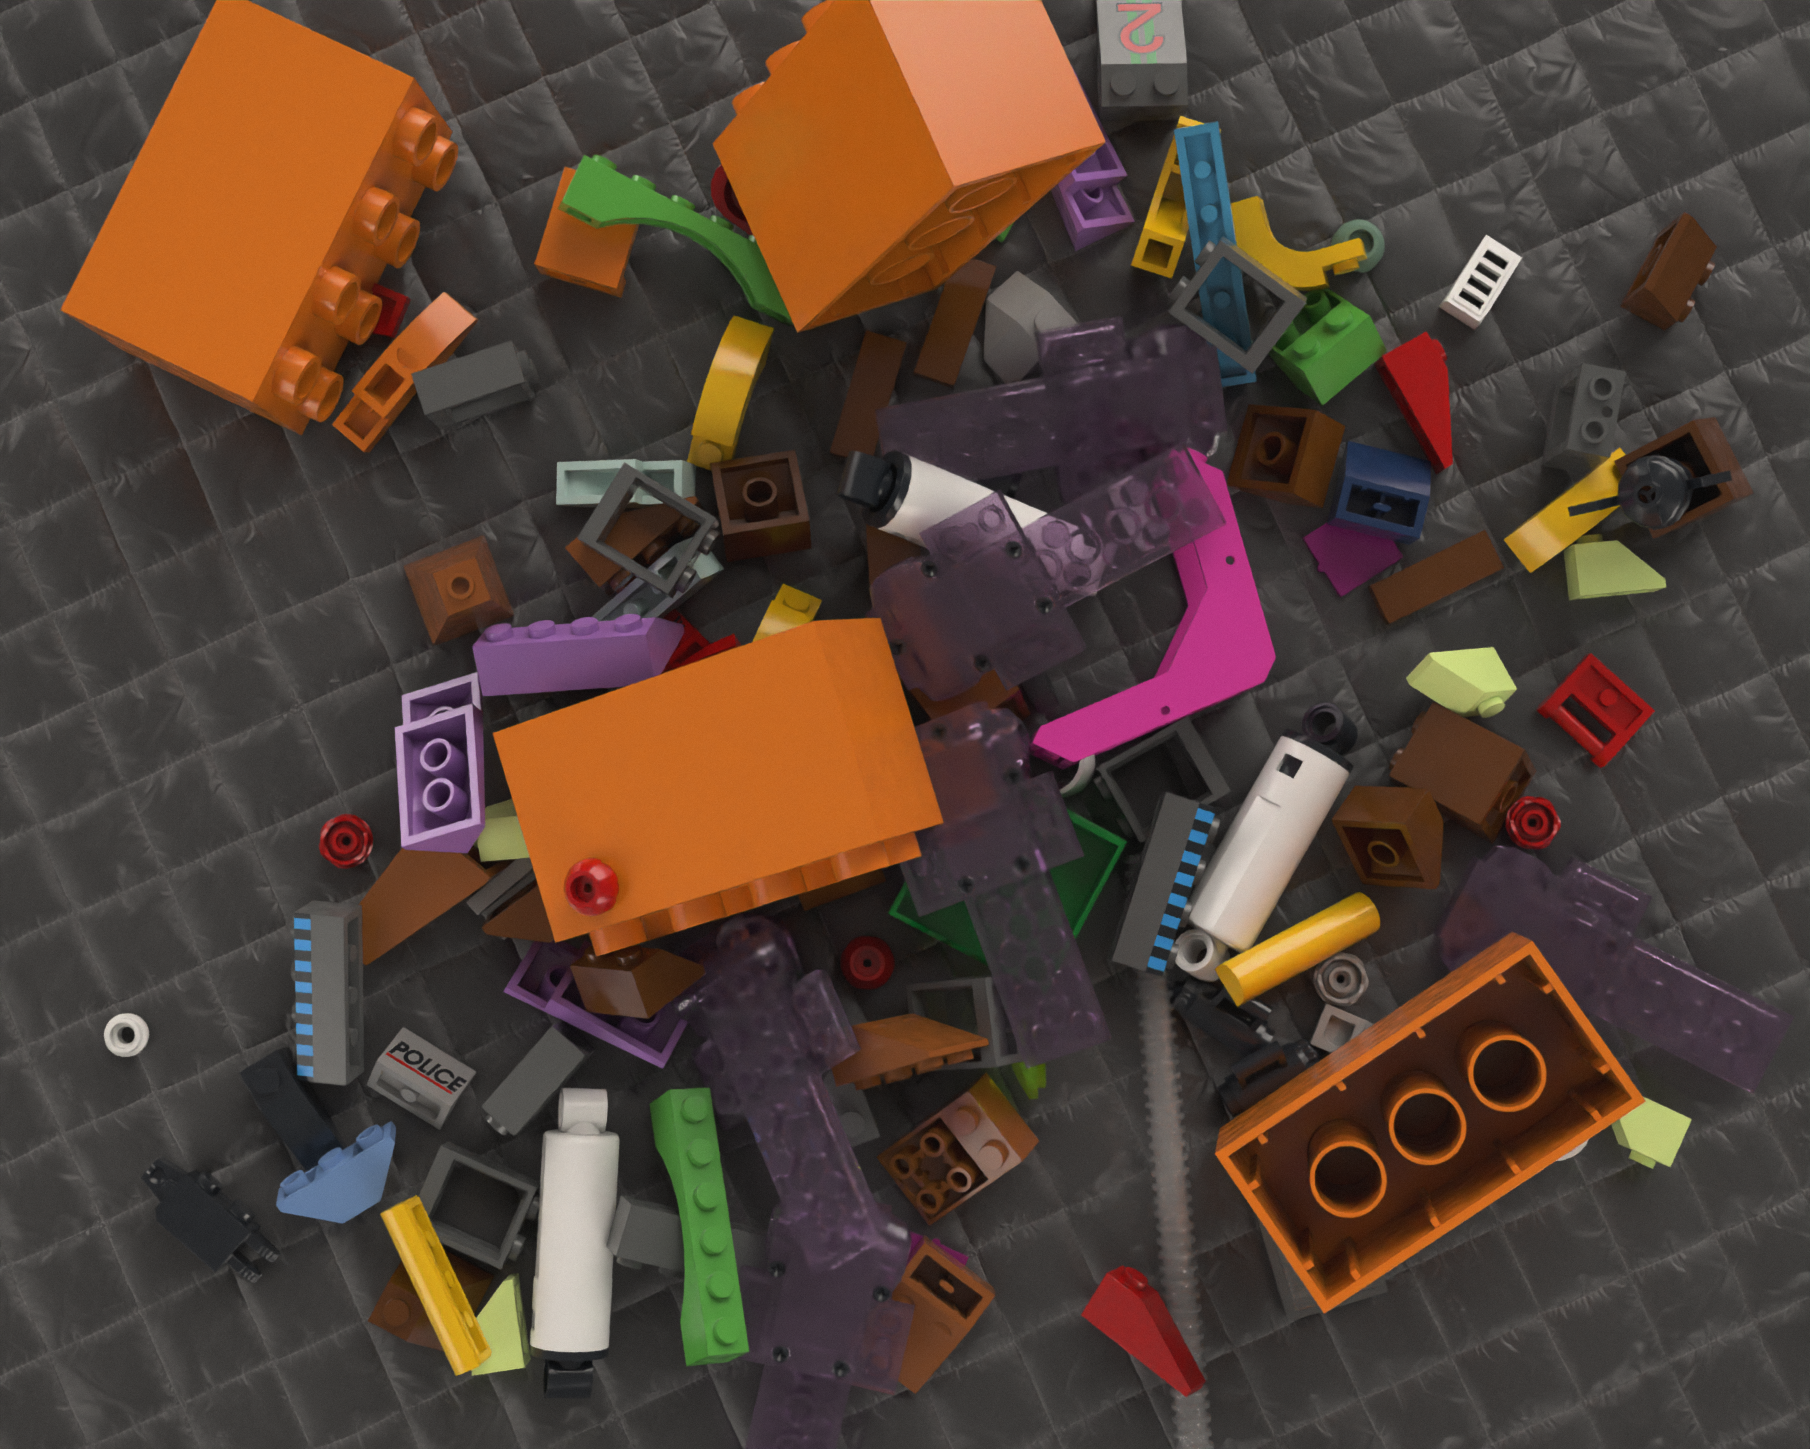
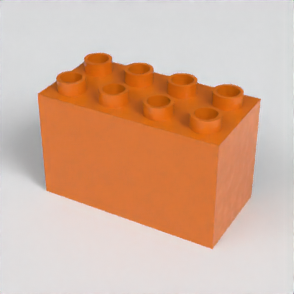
[60,0,458,436]
[713,0,1106,333]
[493,618,944,957]
[1215,932,1646,1314]

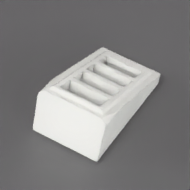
[1439,235,1522,330]

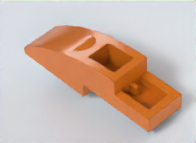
[332,292,478,452]

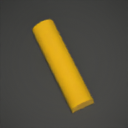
[1214,892,1380,1007]
[380,1195,492,1376]

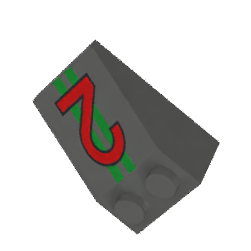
[1096,0,1188,121]

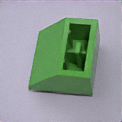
[1268,288,1387,406]

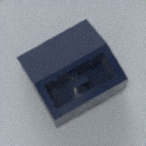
[1327,441,1431,545]

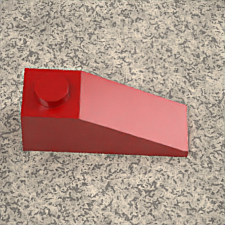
[1374,331,1453,475]
[1081,1265,1206,1397]

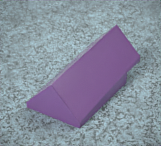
[1051,65,1135,251]
[395,672,485,853]
[504,940,698,1069]

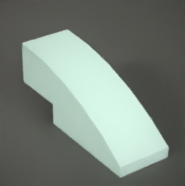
[556,459,696,508]

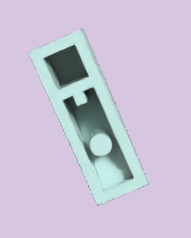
[592,537,724,621]

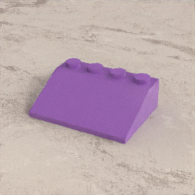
[472,614,684,696]

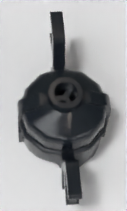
[1568,453,1732,530]

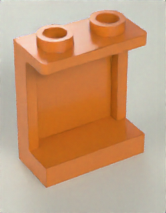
[534,167,639,298]

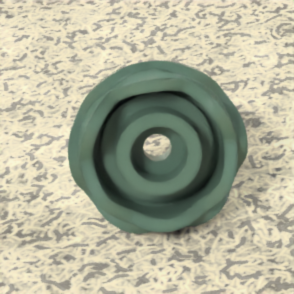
[1331,219,1385,273]

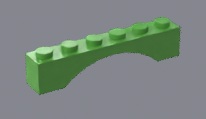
[558,155,793,327]
[649,1088,749,1366]

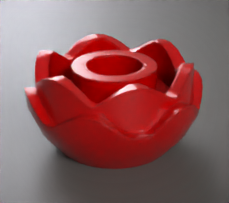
[1505,796,1561,850]
[319,814,373,869]
[564,858,619,916]
[840,936,895,990]

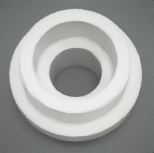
[104,1013,149,1057]

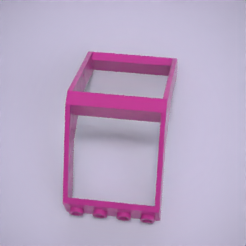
[1024,447,1276,770]

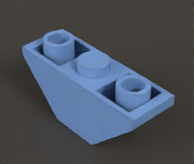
[276,1121,396,1224]

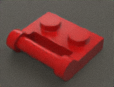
[1536,653,1655,768]

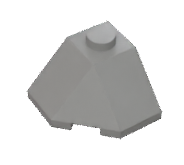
[983,271,1078,387]

